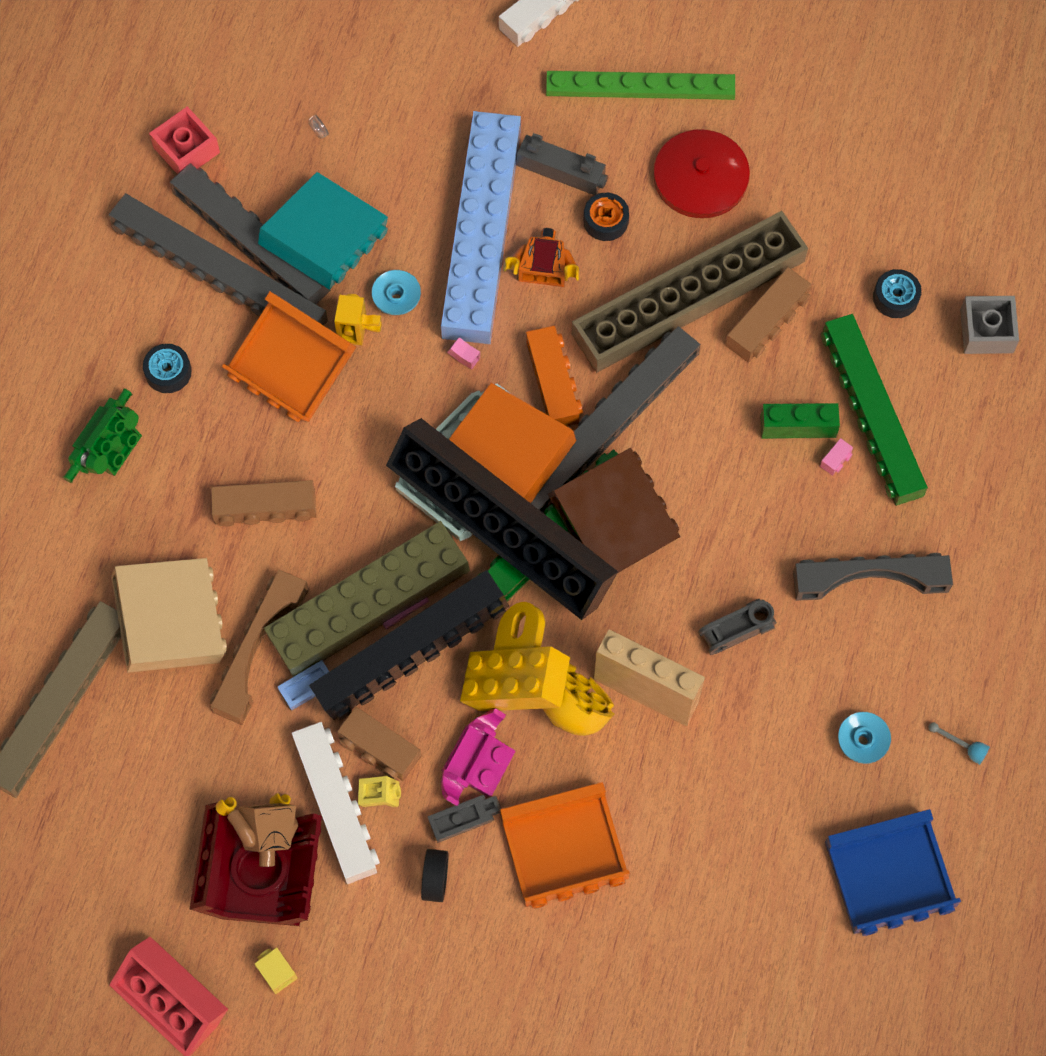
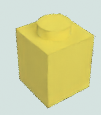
[255,948,298,995]

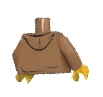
[216,793,298,867]

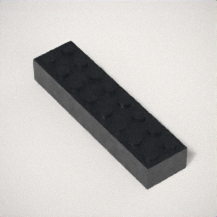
[309,570,509,720]

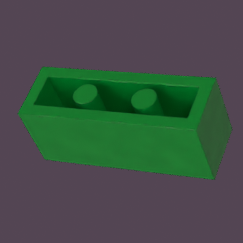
[760,403,840,439]

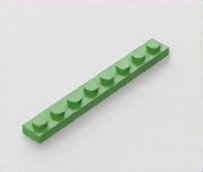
[546,71,735,100]

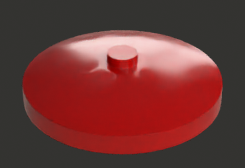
[653,129,750,218]

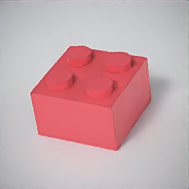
[149,106,220,175]

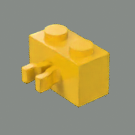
[334,294,382,346]

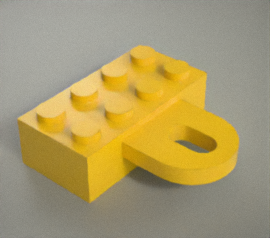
[460,602,570,712]

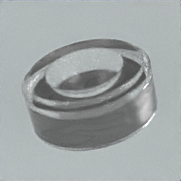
[308,114,329,139]

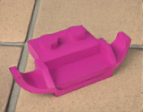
[441,708,515,806]

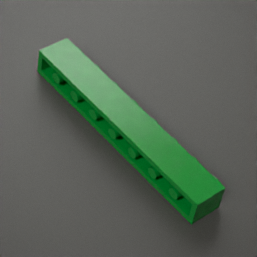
[821,314,928,506]

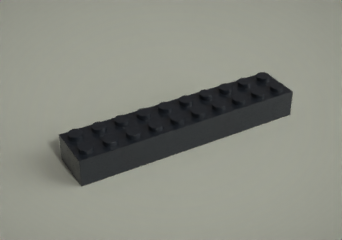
[386,418,618,620]

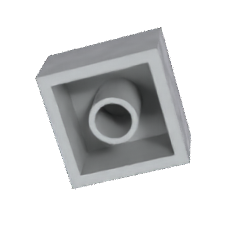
[960,296,1019,354]

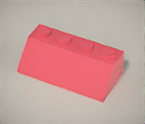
[109,937,228,1056]

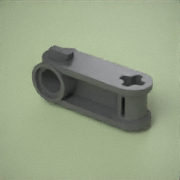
[698,599,777,655]

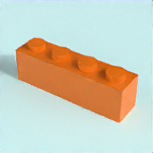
[526,325,583,426]

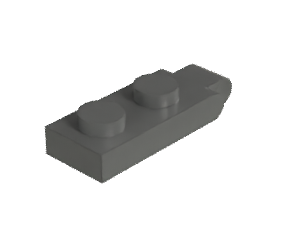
[427,795,501,843]

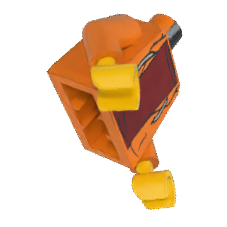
[503,228,579,287]

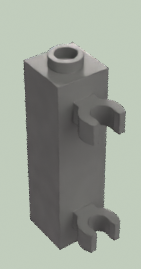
[517,133,608,195]

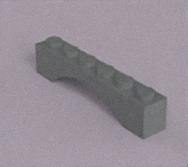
[793,553,953,601]

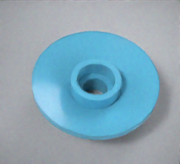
[372,270,421,315]
[838,712,891,764]

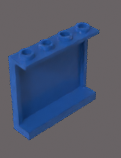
[825,809,961,936]

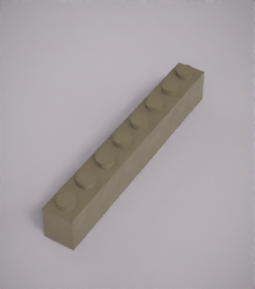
[0,601,121,798]

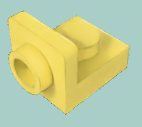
[358,776,401,807]

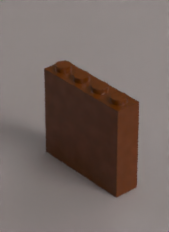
[547,448,680,573]

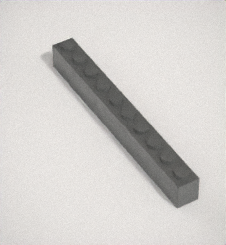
[109,193,328,325]
[531,326,701,513]

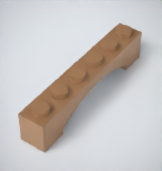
[210,570,309,725]

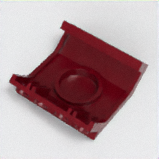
[189,802,322,927]

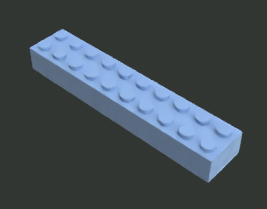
[441,111,521,344]

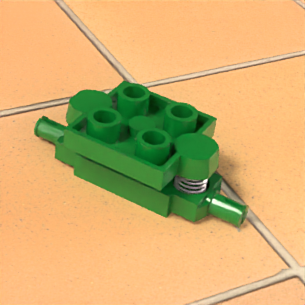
[63,388,142,483]

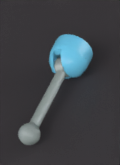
[928,722,990,765]

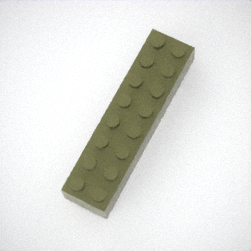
[264,521,470,677]

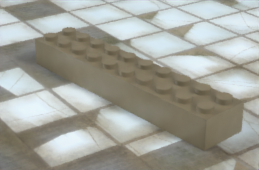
[571,211,808,373]

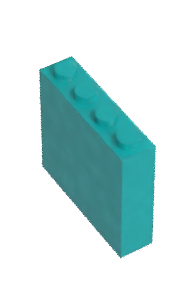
[258,172,388,290]

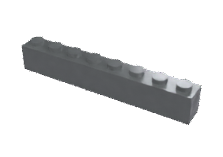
[170,163,331,304]

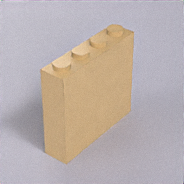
[111,558,227,673]
[594,629,705,726]

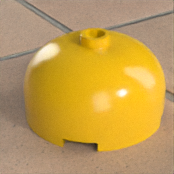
[543,664,615,736]

